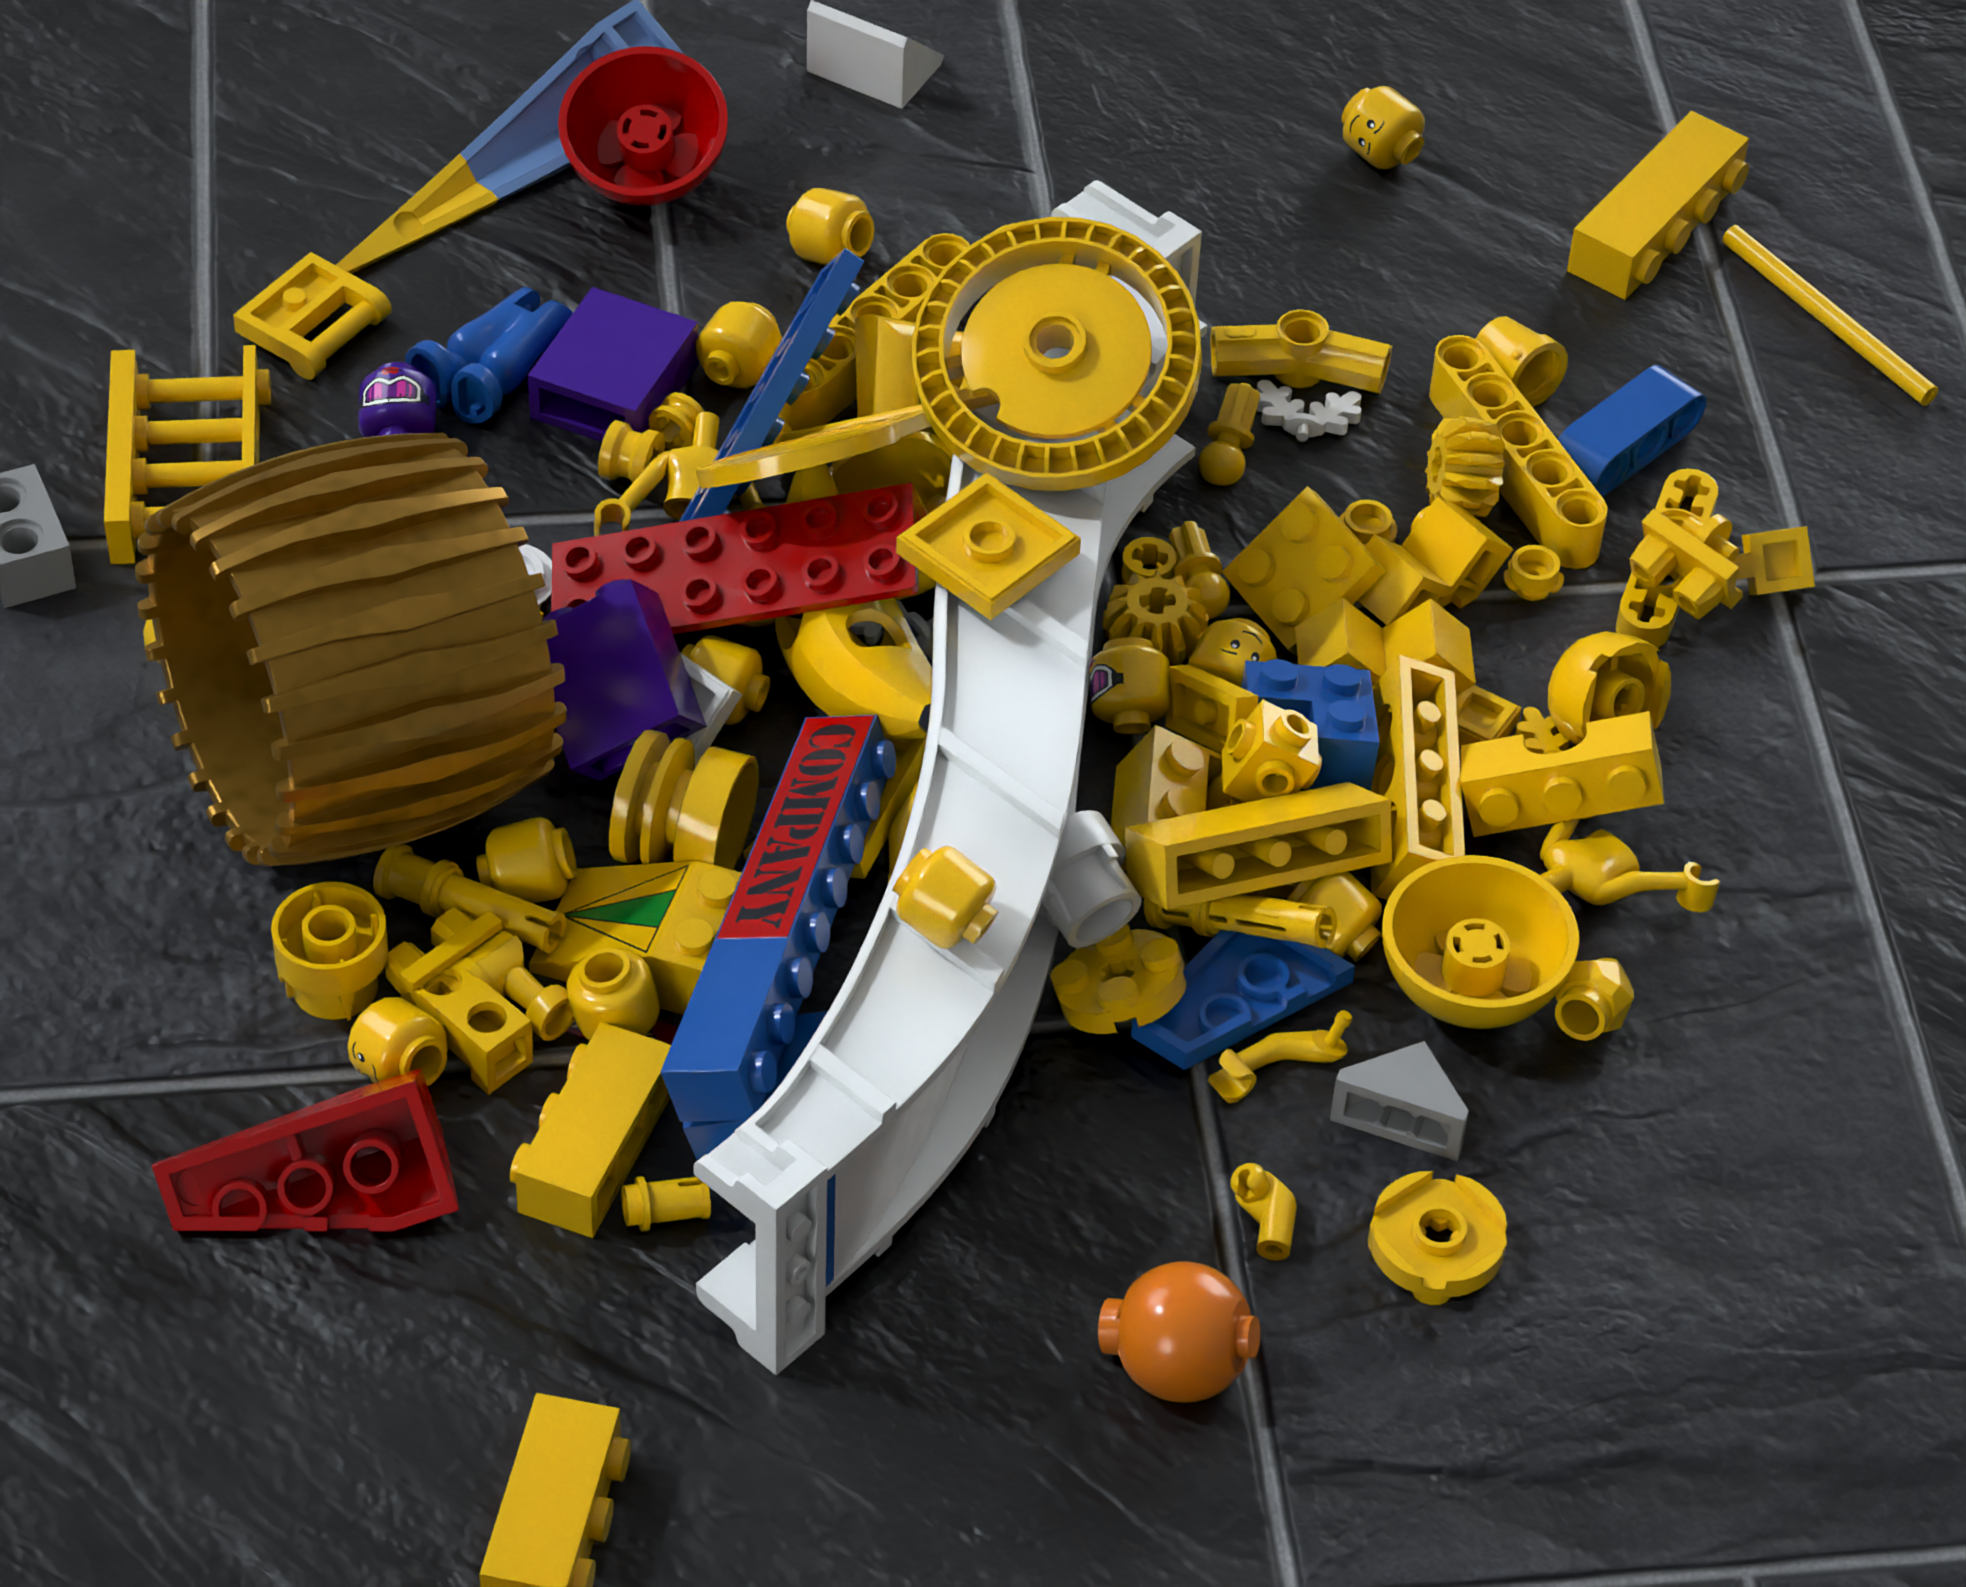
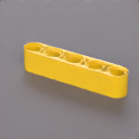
[778,233,970,431]
[1429,335,1608,569]

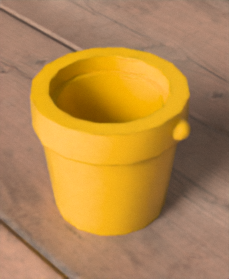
[1475,316,1568,407]

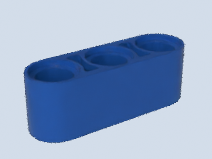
[1557,365,1707,496]

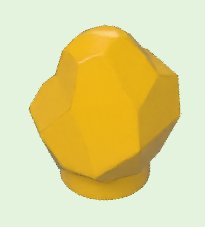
[1555,958,1634,1041]

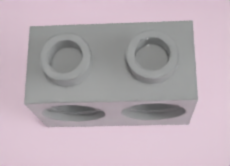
[0,464,76,608]

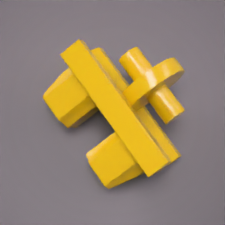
[1629,509,1743,620]

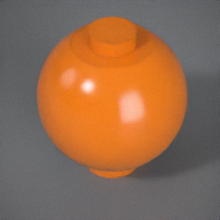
[1098,1261,1261,1403]

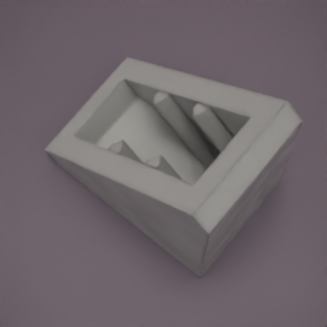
[1330,1041,1469,1161]

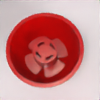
[558,46,728,206]

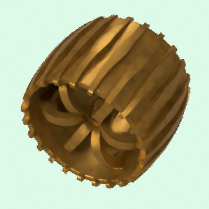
[135,433,567,866]

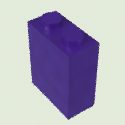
[528,287,699,442]
[542,579,707,781]

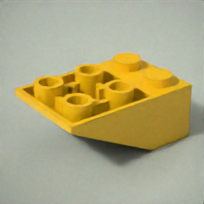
[1111,725,1302,898]

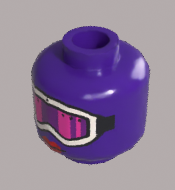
[358,362,436,437]

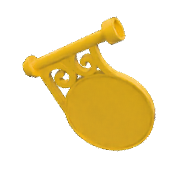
[695,385,962,488]

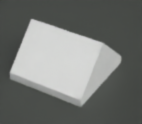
[807,0,944,109]

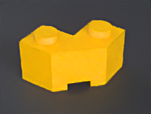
[1357,497,1513,625]
[1295,598,1476,695]

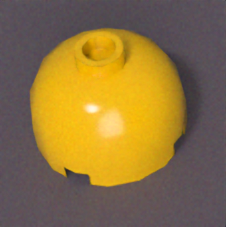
[1548,631,1671,745]

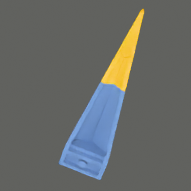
[336,0,684,274]

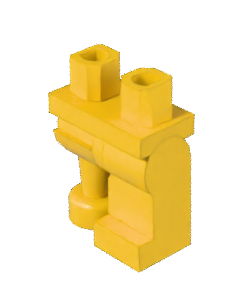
[385,907,575,1095]

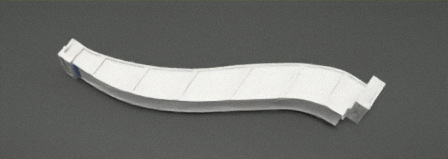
[694,180,1207,1375]

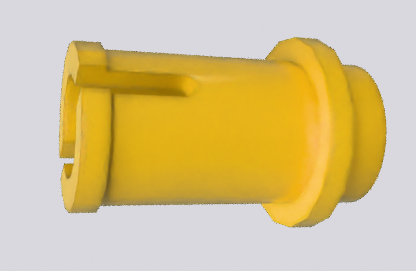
[621,1176,711,1232]

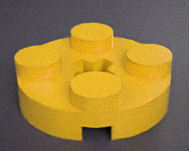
[1050,924,1187,1034]
[1368,1171,1507,1305]

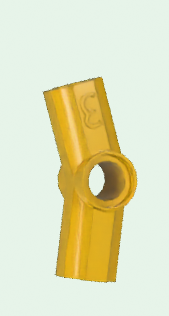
[1210,309,1392,394]

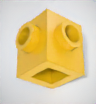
[1221,699,1322,802]

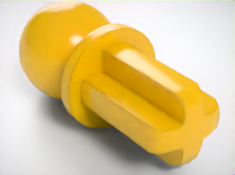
[1198,383,1261,486]
[1169,521,1230,620]

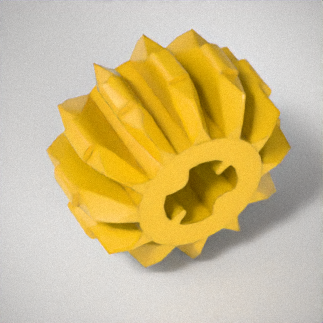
[1425,416,1506,517]
[1103,569,1209,666]

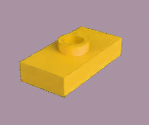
[1165,664,1258,754]

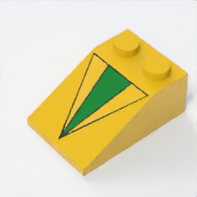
[529,860,742,1015]

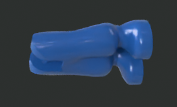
[405,286,573,424]

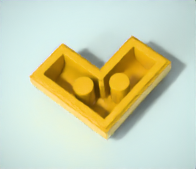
[855,314,964,418]

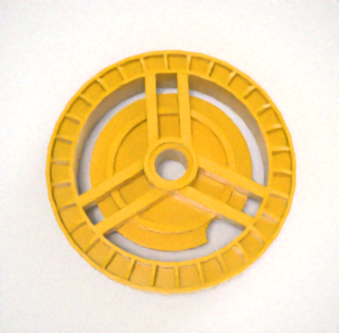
[912,217,1202,491]

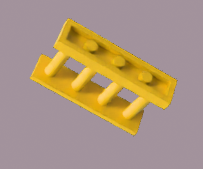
[104,345,271,564]

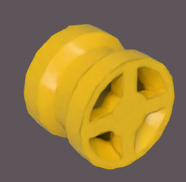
[598,420,665,483]

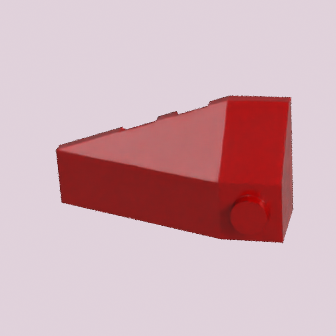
[151,1068,459,1232]

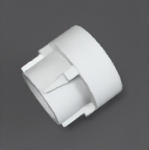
[1037,810,1142,949]

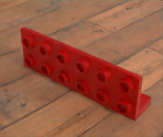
[551,482,927,634]

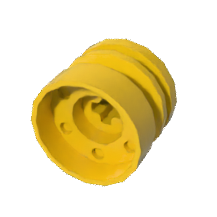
[609,730,759,870]

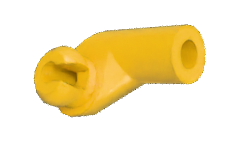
[1230,1163,1297,1261]

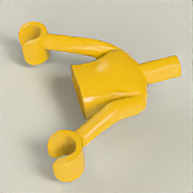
[594,412,763,536]
[1540,816,1720,912]

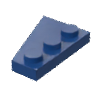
[1131,930,1355,1070]

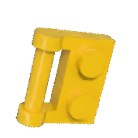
[233,252,392,380]

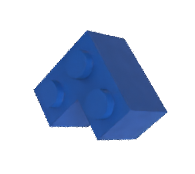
[1241,659,1380,791]

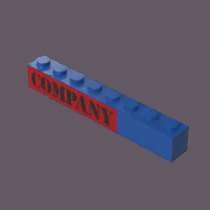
[660,714,896,1122]

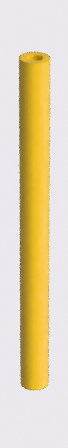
[1722,225,1938,406]

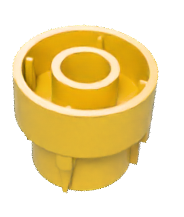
[271,882,388,1021]

